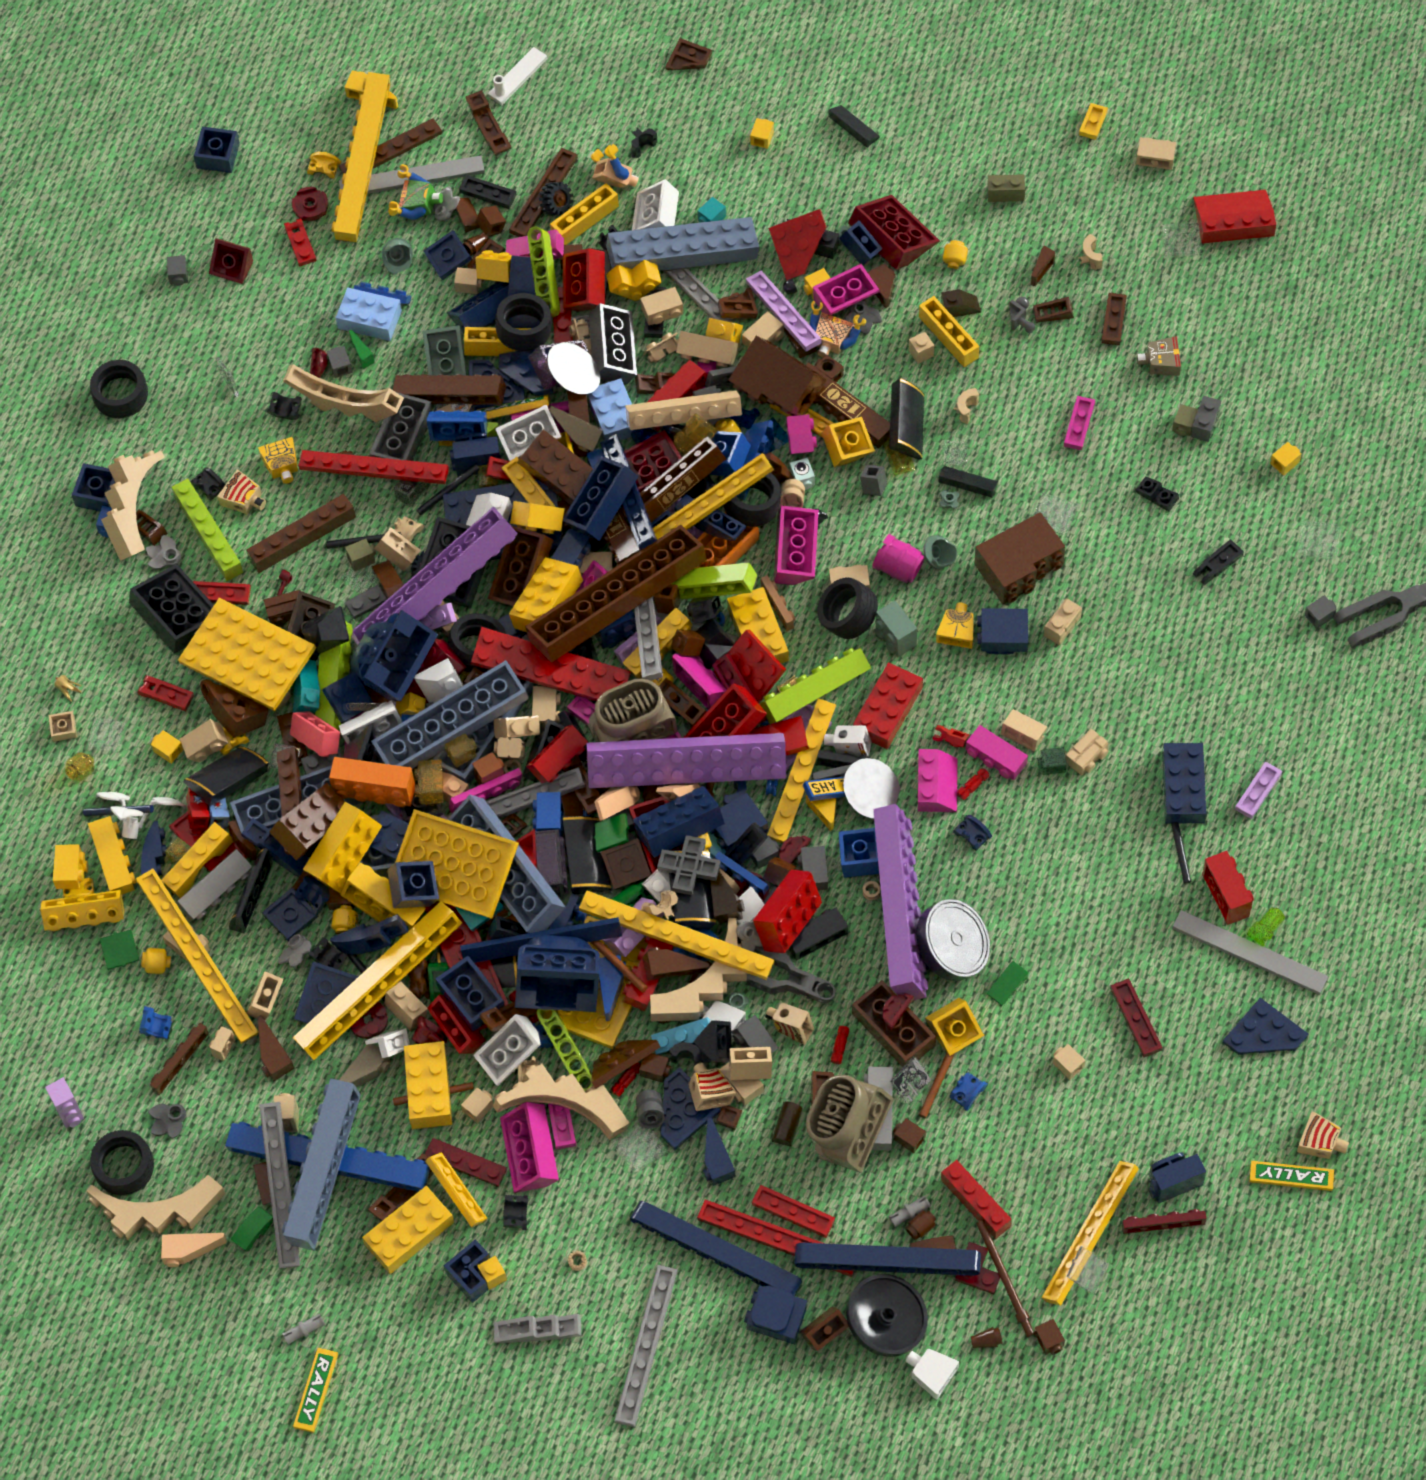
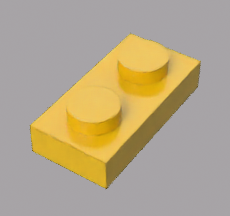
[1079,103,1108,140]

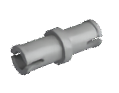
[888,1195,931,1227]
[282,1313,325,1345]

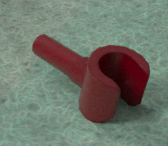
[277,569,292,596]

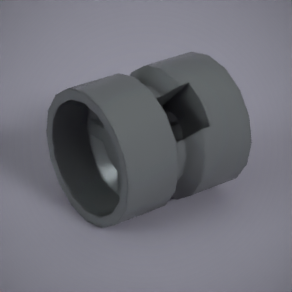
[636,1090,665,1129]

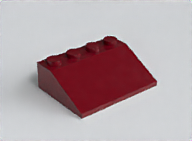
[848,195,940,269]
[621,430,682,508]

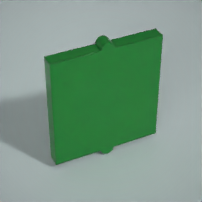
[594,813,629,852]
[100,929,140,970]

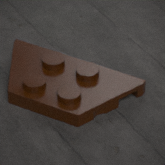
[591,1040,661,1089]

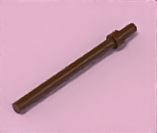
[976,1220,1035,1338]

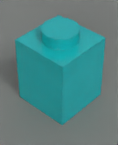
[698,197,726,223]

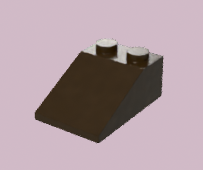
[286,591,336,661]

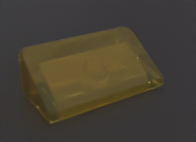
[883,438,916,476]

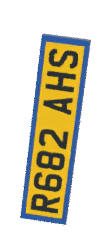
[803,777,846,801]

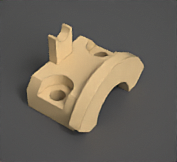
[1078,234,1103,270]
[954,388,979,424]
[394,516,425,542]
[641,890,678,920]

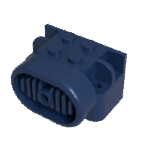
[351,610,438,701]
[515,935,600,1012]

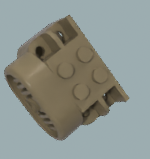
[587,679,677,742]
[806,1075,894,1173]

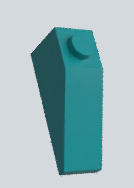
[293,660,320,714]

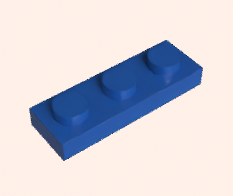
[354,282,411,304]
[714,851,769,895]

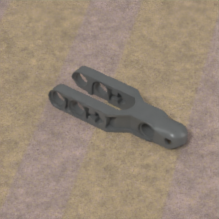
[1333,583,1426,649]
[737,937,835,1003]

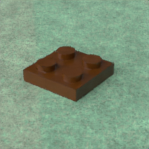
[601,838,651,890]

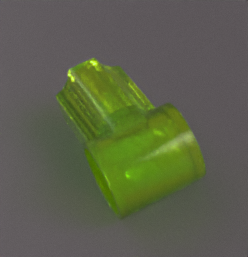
[1247,907,1286,947]

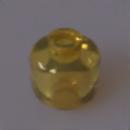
[65,752,94,781]

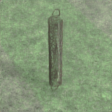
[346,703,382,711]

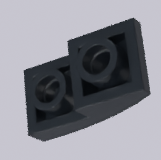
[1135,476,1179,511]

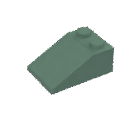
[422,325,467,376]

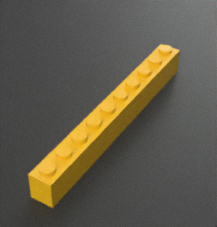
[332,72,391,243]
[293,901,462,1060]

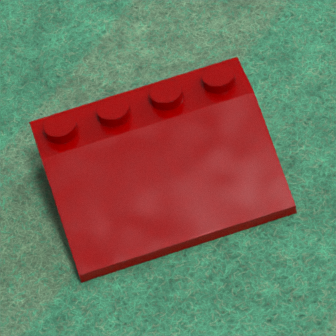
[1193,190,1276,244]

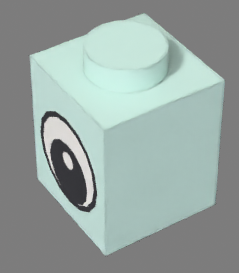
[790,458,815,490]

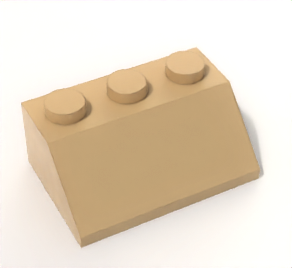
[676,331,740,367]

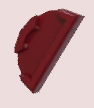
[310,347,328,378]
[779,836,811,864]
[883,993,914,1030]

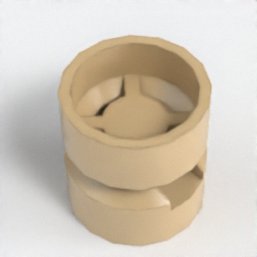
[780,479,805,508]

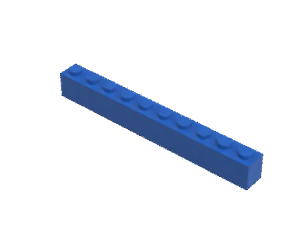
[225,1122,430,1192]

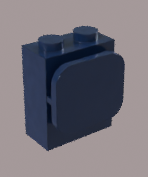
[449,432,501,477]
[977,608,1028,655]
[709,793,768,852]
[1148,1152,1206,1204]
[744,1286,808,1345]

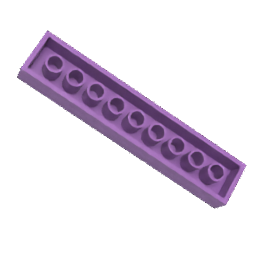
[351,506,518,646]
[587,733,786,788]
[873,804,928,1001]

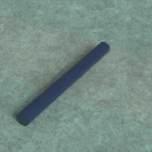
[83,805,154,816]

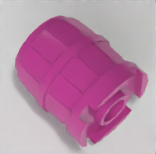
[872,534,925,583]

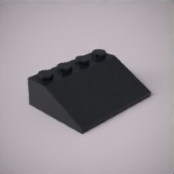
[418,516,487,609]
[129,564,214,654]

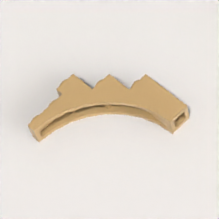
[283,364,404,422]
[101,450,164,561]
[650,918,748,1021]
[493,1064,629,1140]
[87,1175,226,1240]

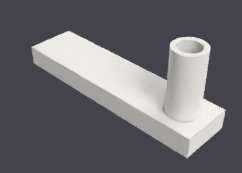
[488,47,548,105]

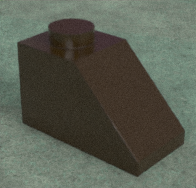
[941,289,981,317]

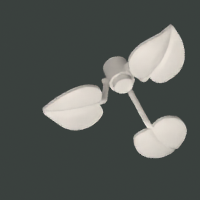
[96,792,187,839]

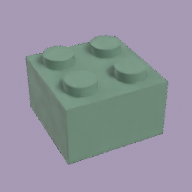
[875,601,917,657]

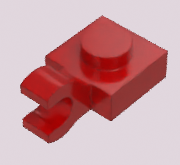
[932,725,970,747]

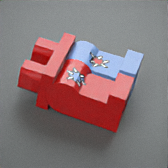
[186,788,230,829]

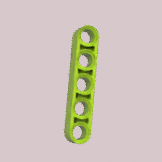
[527,227,560,318]
[537,1009,593,1091]

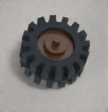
[539,182,573,215]

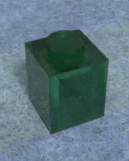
[1037,747,1067,775]

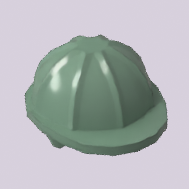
[382,238,413,274]
[923,535,957,569]

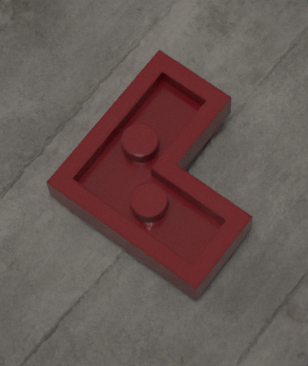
[955,1242,1000,1295]

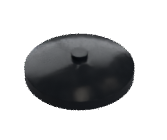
[846,1274,928,1357]

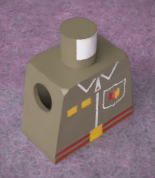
[1137,336,1181,376]

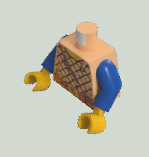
[591,144,638,188]
[809,301,866,358]

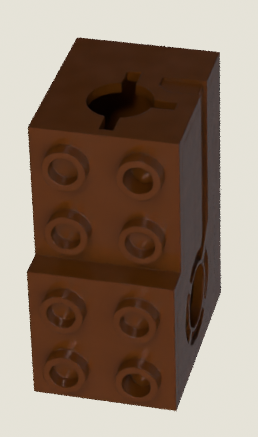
[729,335,827,416]
[974,512,1065,604]

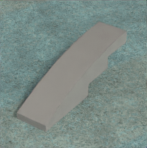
[494,1314,582,1343]

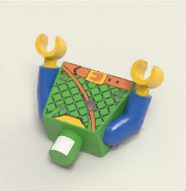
[388,164,443,220]

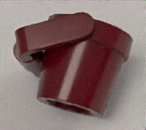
[411,1016,447,1044]

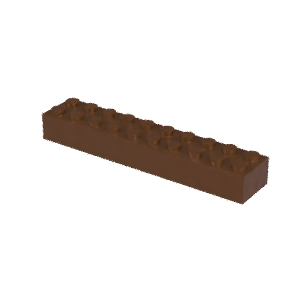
[525,525,707,663]

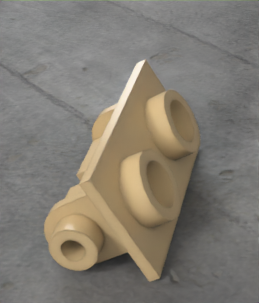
[569,318,592,356]
[643,332,679,363]

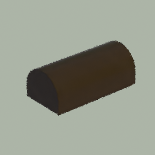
[772,1101,803,1147]

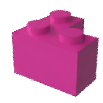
[786,414,817,455]

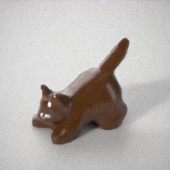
[408,958,430,999]

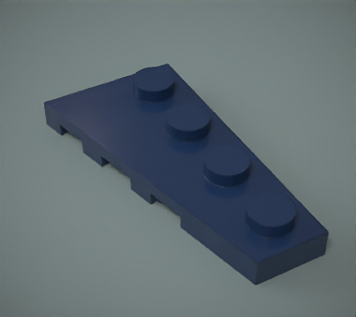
[506,255,540,329]

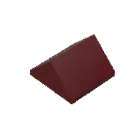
[209,238,253,284]

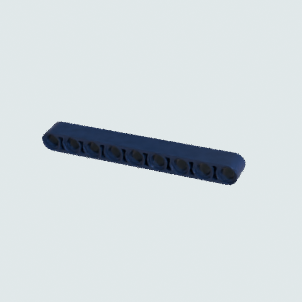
[630,1201,803,1296]
[794,1243,981,1276]

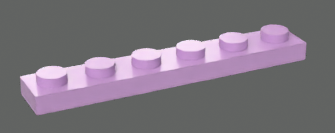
[746,271,822,351]

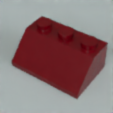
[406,639,466,706]

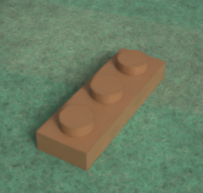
[761,575,795,631]

